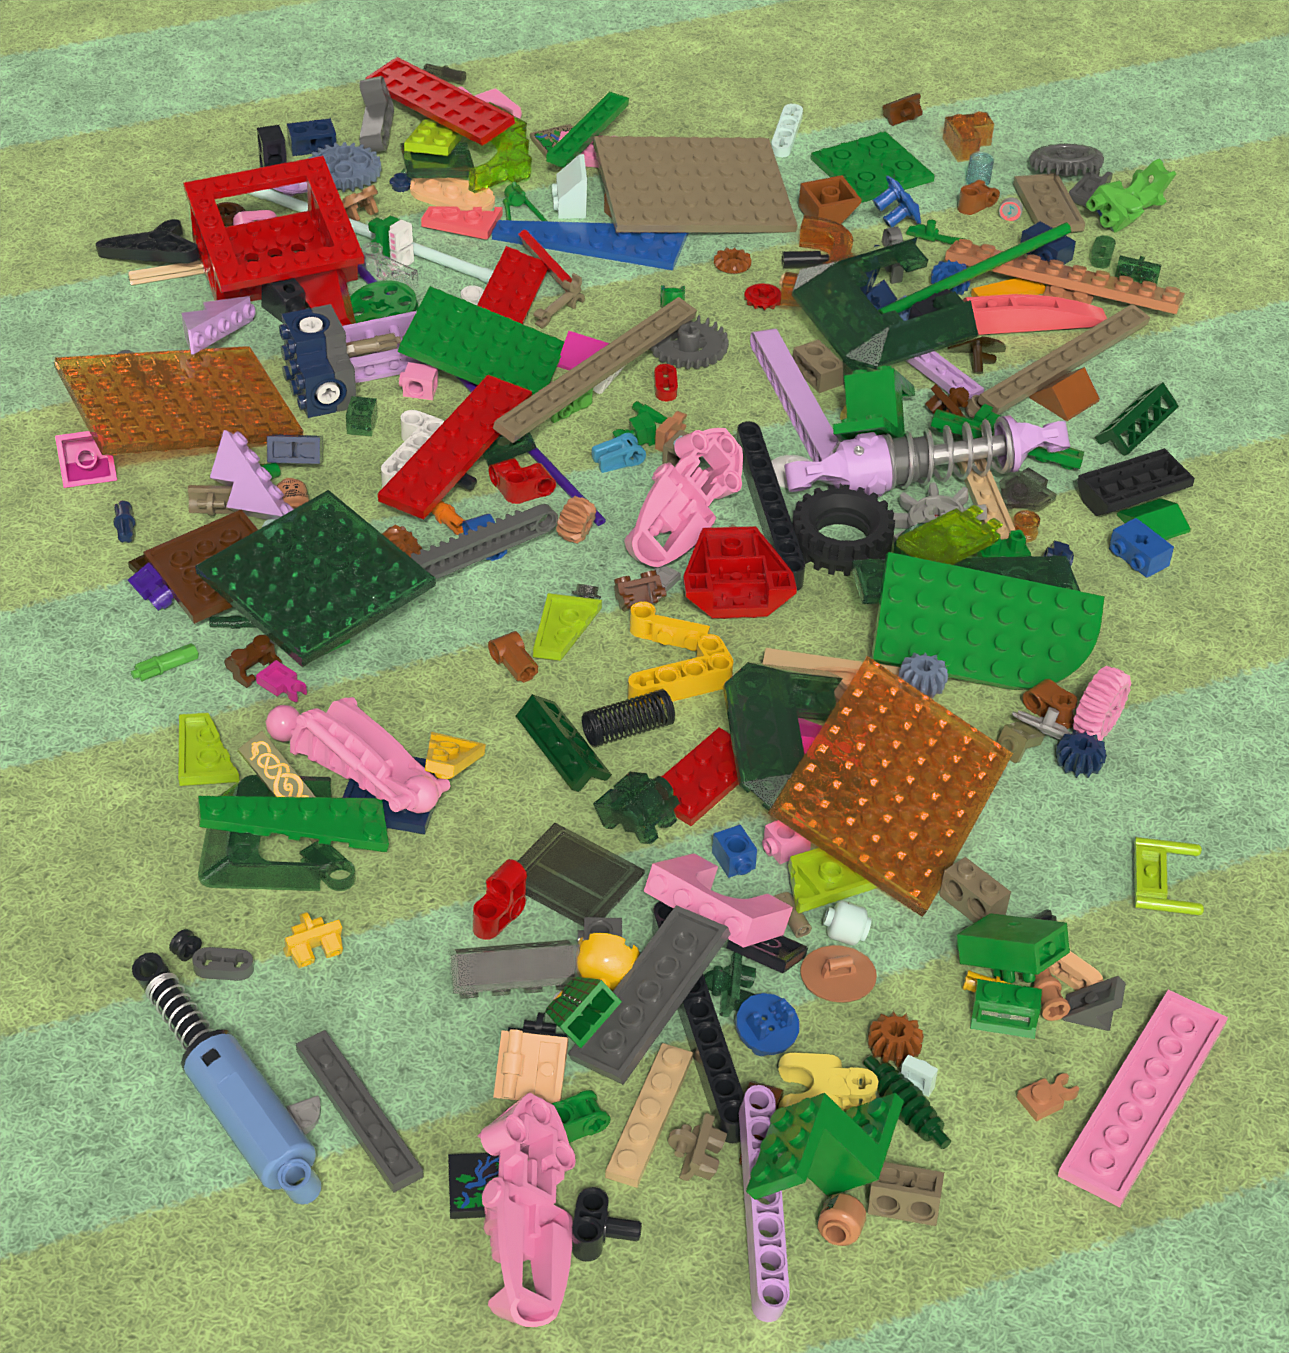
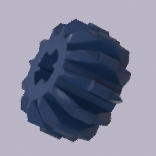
[1056,730,1107,778]

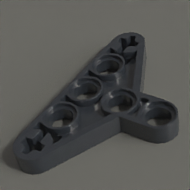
[95,219,200,263]

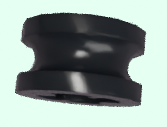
[169,929,202,962]

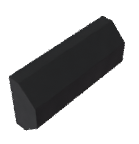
[1077,448,1195,516]

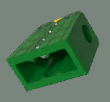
[545,977,622,1048]

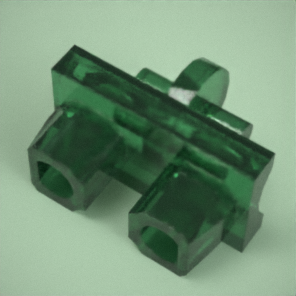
[1115,255,1162,286]
[704,952,756,1017]

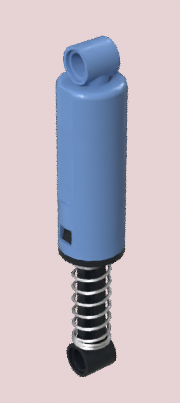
[132,952,321,1205]

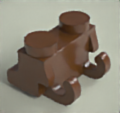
[614,570,667,611]
[224,635,282,688]

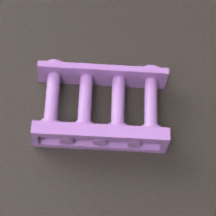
[343,311,428,383]

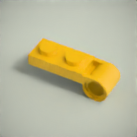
[630,602,710,651]

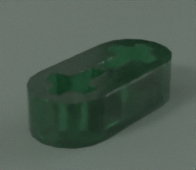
[1090,235,1116,269]

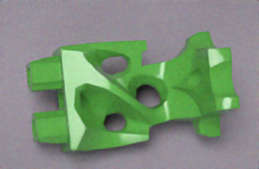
[1086,158,1176,233]

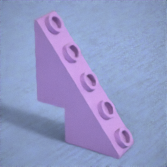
[181,296,255,354]
[210,430,295,524]

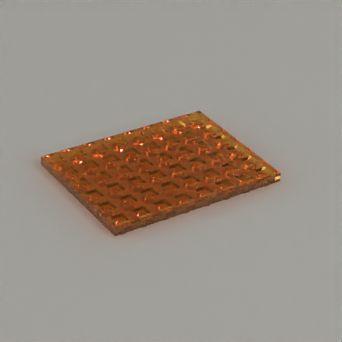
[54,346,304,456]

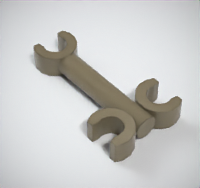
[533,273,585,329]

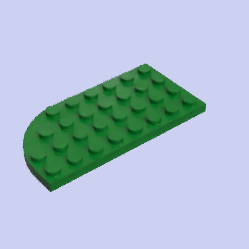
[871,552,1105,690]

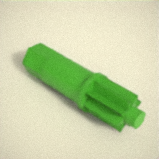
[131,643,198,682]

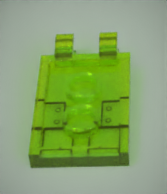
[897,505,1003,565]

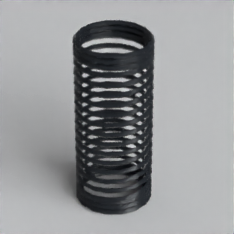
[582,689,675,748]

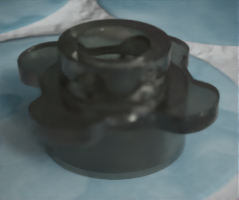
[571,584,601,599]

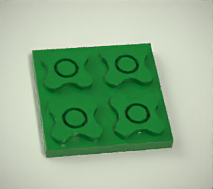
[811,131,935,203]

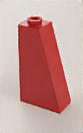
[295,268,356,326]

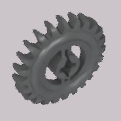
[1029,143,1104,176]
[650,315,729,370]

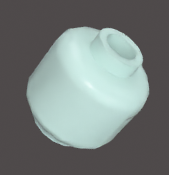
[823,901,872,946]

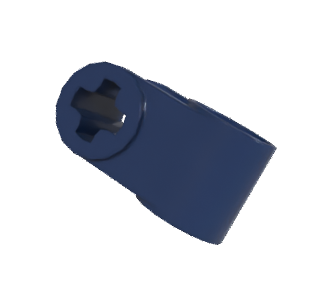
[852,280,898,321]

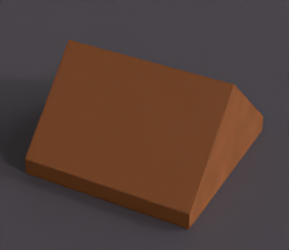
[1029,367,1100,421]

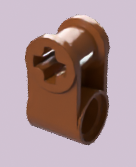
[957,179,1000,215]
[1023,679,1077,729]

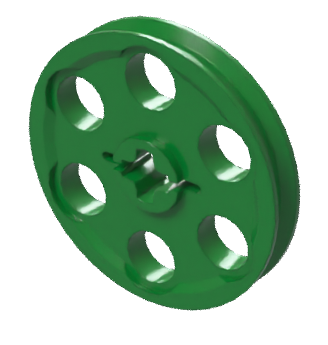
[350,280,419,323]

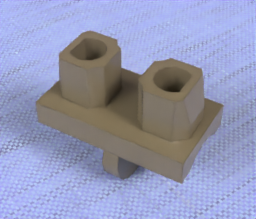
[188,485,235,516]
[668,1113,727,1181]

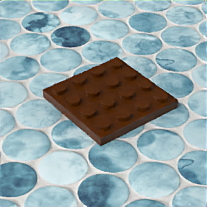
[143,509,294,624]

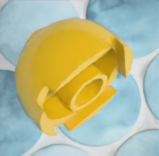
[574,933,640,991]

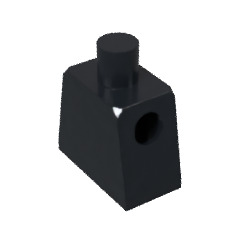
[261,278,306,323]

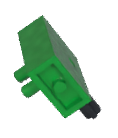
[956,909,1070,984]

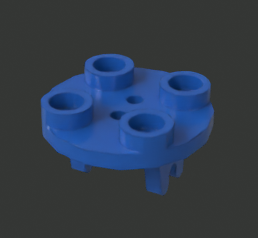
[734,993,799,1056]

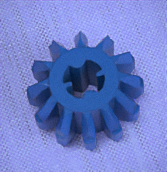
[931,260,971,295]

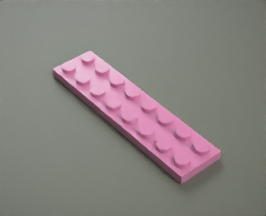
[1058,990,1228,1207]

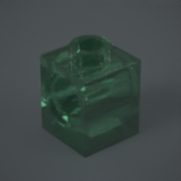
[346,396,378,437]

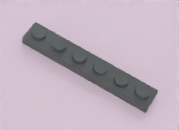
[296,1030,424,1193]

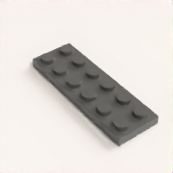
[568,905,731,1085]

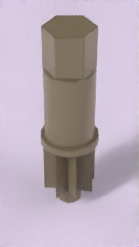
[346,333,401,357]

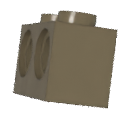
[793,339,846,393]
[939,857,1011,923]
[868,1162,944,1226]

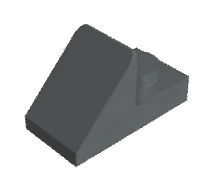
[1062,976,1126,1031]

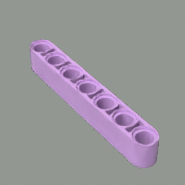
[739,1085,790,1322]

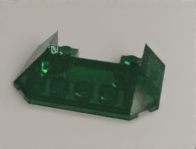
[723,662,862,820]

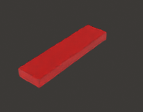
[518,229,572,291]

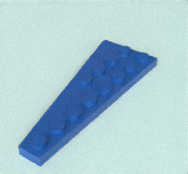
[492,220,689,271]

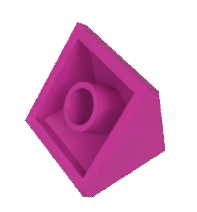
[557,330,609,370]

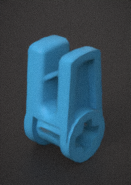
[591,433,646,473]

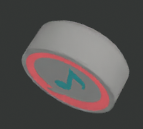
[999,197,1023,221]

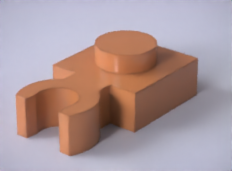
[655,411,687,452]
[1017,1073,1079,1121]

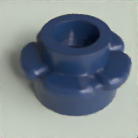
[389,173,412,192]

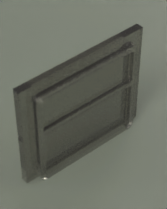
[517,823,645,927]

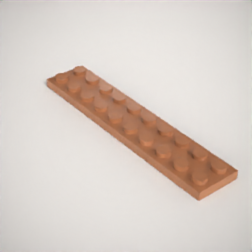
[945,239,1185,314]

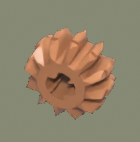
[556,496,596,544]

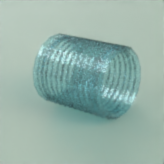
[965,152,994,186]

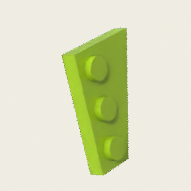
[178,713,240,786]

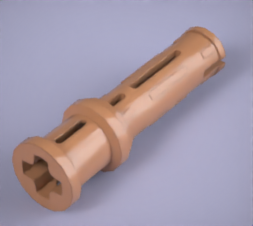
[1033,967,1070,1021]

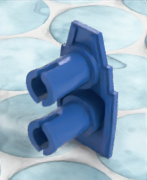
[872,175,921,228]

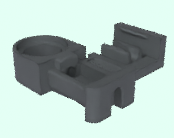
[882,226,905,284]

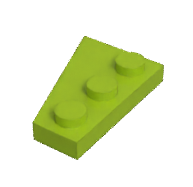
[533,593,602,661]

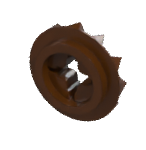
[217,202,245,226]

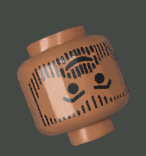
[276,478,310,512]

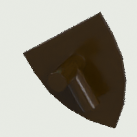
[947,336,1006,374]

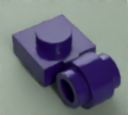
[128,563,174,611]

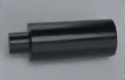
[781,251,829,269]

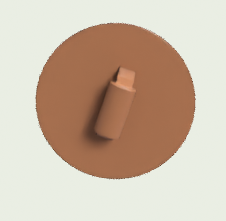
[801,945,877,1003]

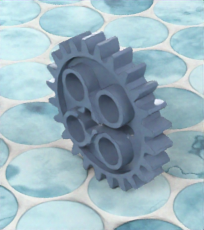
[308,142,381,192]

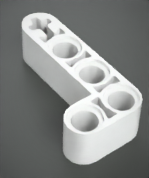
[381,410,444,488]

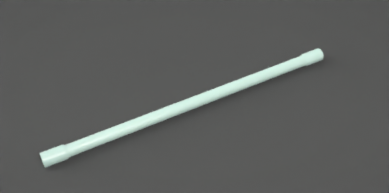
[246,189,494,283]

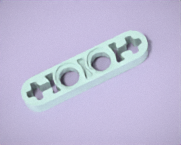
[771,104,803,157]

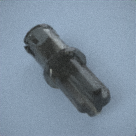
[423,63,466,85]

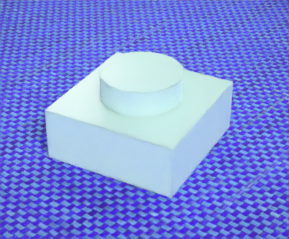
[901,1055,938,1097]

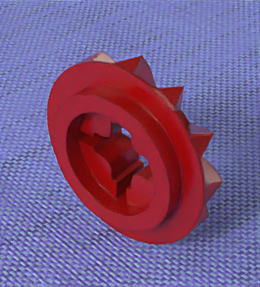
[744,283,783,311]

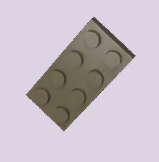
[1013,173,1085,232]

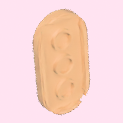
[410,171,495,211]

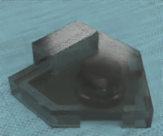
[999,467,1057,512]

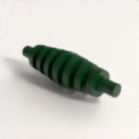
[863,1055,951,1149]

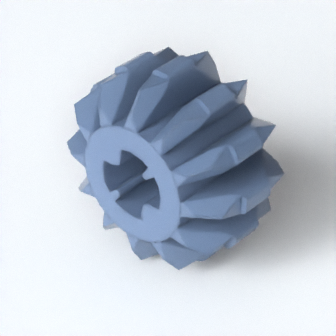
[898,652,948,700]

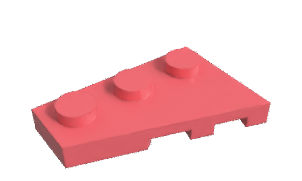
[421,206,503,240]

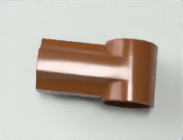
[488,631,538,683]

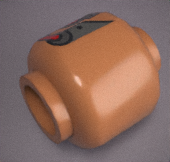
[817,1193,866,1246]

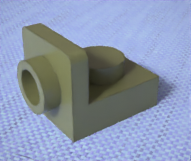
[994,721,1045,763]

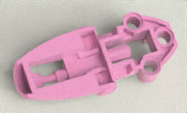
[624,428,743,567]
[477,1093,576,1327]

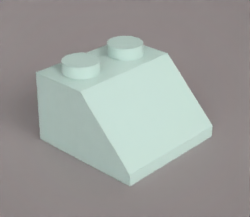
[552,154,587,219]

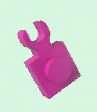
[256,660,307,702]

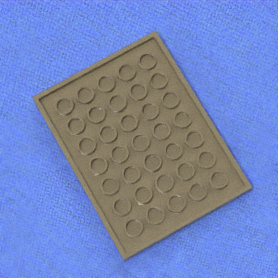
[593,136,798,233]

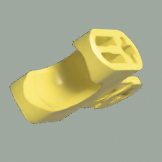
[778,1053,878,1112]

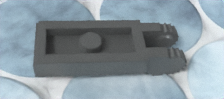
[1069,168,1113,207]

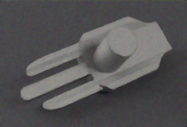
[1012,707,1072,740]

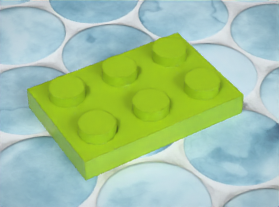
[404,119,463,156]

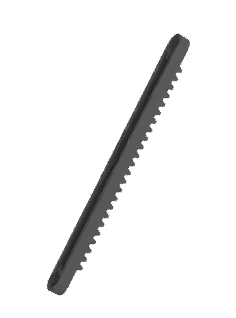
[262,504,558,645]

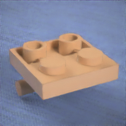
[493,1030,569,1104]

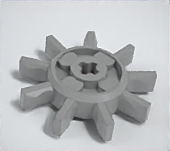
[893,482,987,560]

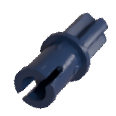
[113,500,135,543]

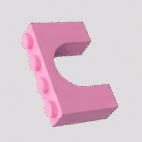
[644,853,793,948]

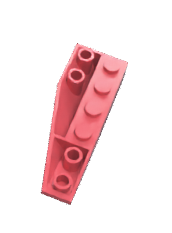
[961,294,1107,335]

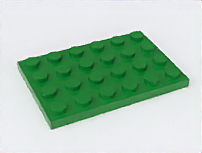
[397,286,564,395]

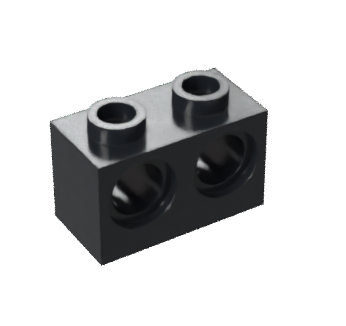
[257,125,287,168]

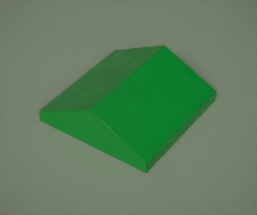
[1117,498,1191,540]

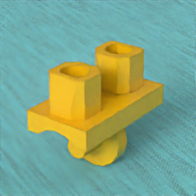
[283,912,343,968]

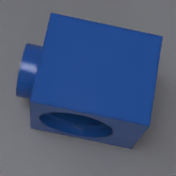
[712,824,757,878]

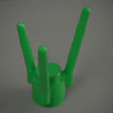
[502,182,547,221]

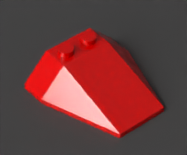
[683,526,797,619]

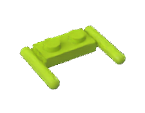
[1134,837,1204,916]

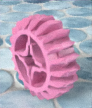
[1073,665,1131,741]

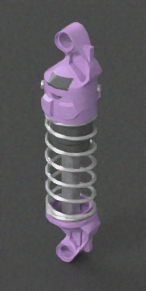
[784,415,1070,497]

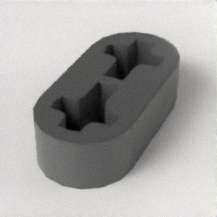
[192,947,254,981]

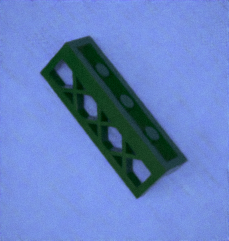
[1095,382,1179,456]
[516,694,612,792]

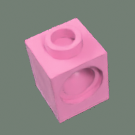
[399,362,438,400]
[762,812,812,864]

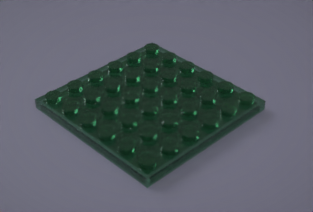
[195,490,436,668]

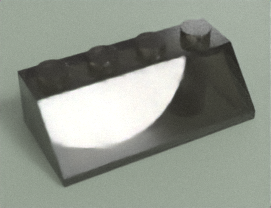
[448,939,582,999]

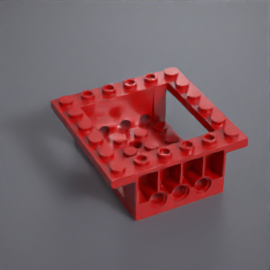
[183,156,364,302]

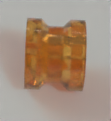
[1013,510,1041,543]

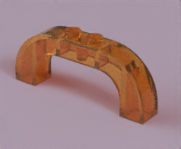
[781,215,856,307]

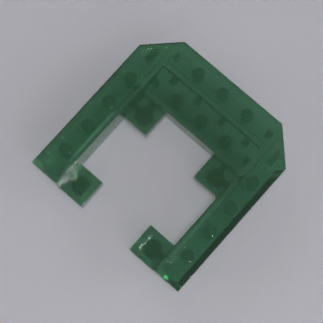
[792,237,978,370]

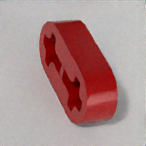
[654,364,678,402]

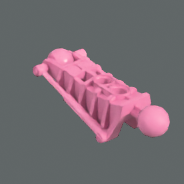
[265,697,450,813]

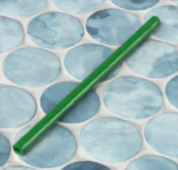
[877,222,1071,321]

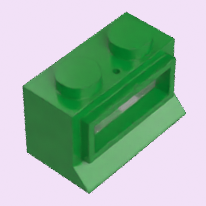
[970,979,1042,1039]

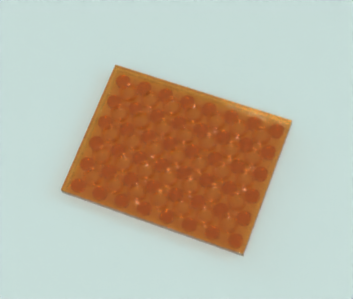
[768,656,1013,917]

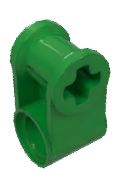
[660,285,685,308]
[552,1090,611,1143]

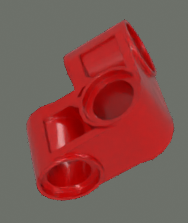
[488,458,556,504]
[473,859,527,940]

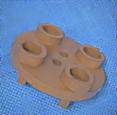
[342,185,379,221]

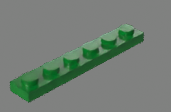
[546,91,629,168]
[931,409,1084,469]

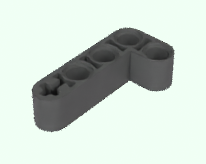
[359,76,394,152]

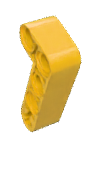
[627,634,734,708]

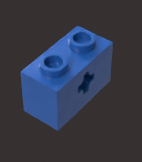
[1109,518,1174,578]

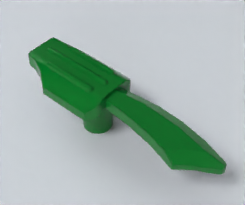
[906,219,966,244]

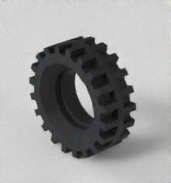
[792,484,895,576]

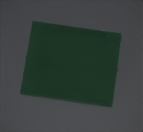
[400,142,476,178]

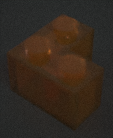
[942,112,994,162]

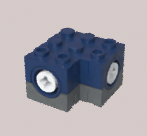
[279,304,357,418]

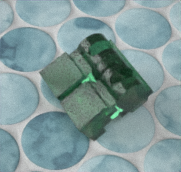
[593,771,680,844]

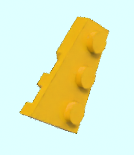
[425,732,486,779]

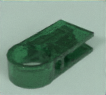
[299,840,356,891]

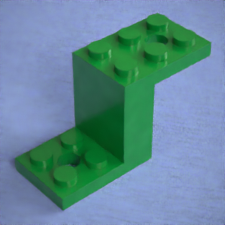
[833,366,915,441]
[746,1093,904,1200]

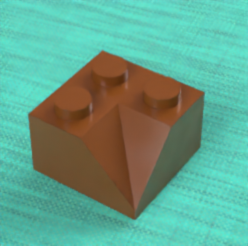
[798,175,861,231]

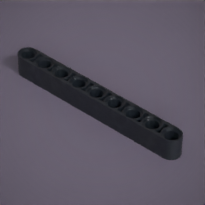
[736,421,805,591]
[652,901,744,1144]

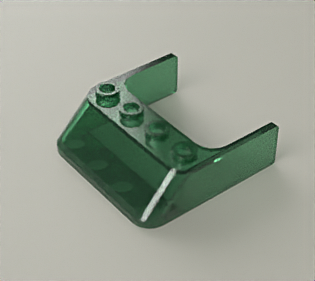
[198,775,333,891]

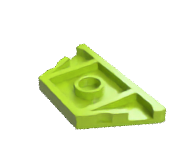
[788,841,897,914]

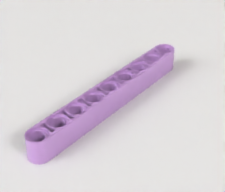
[750,329,839,462]

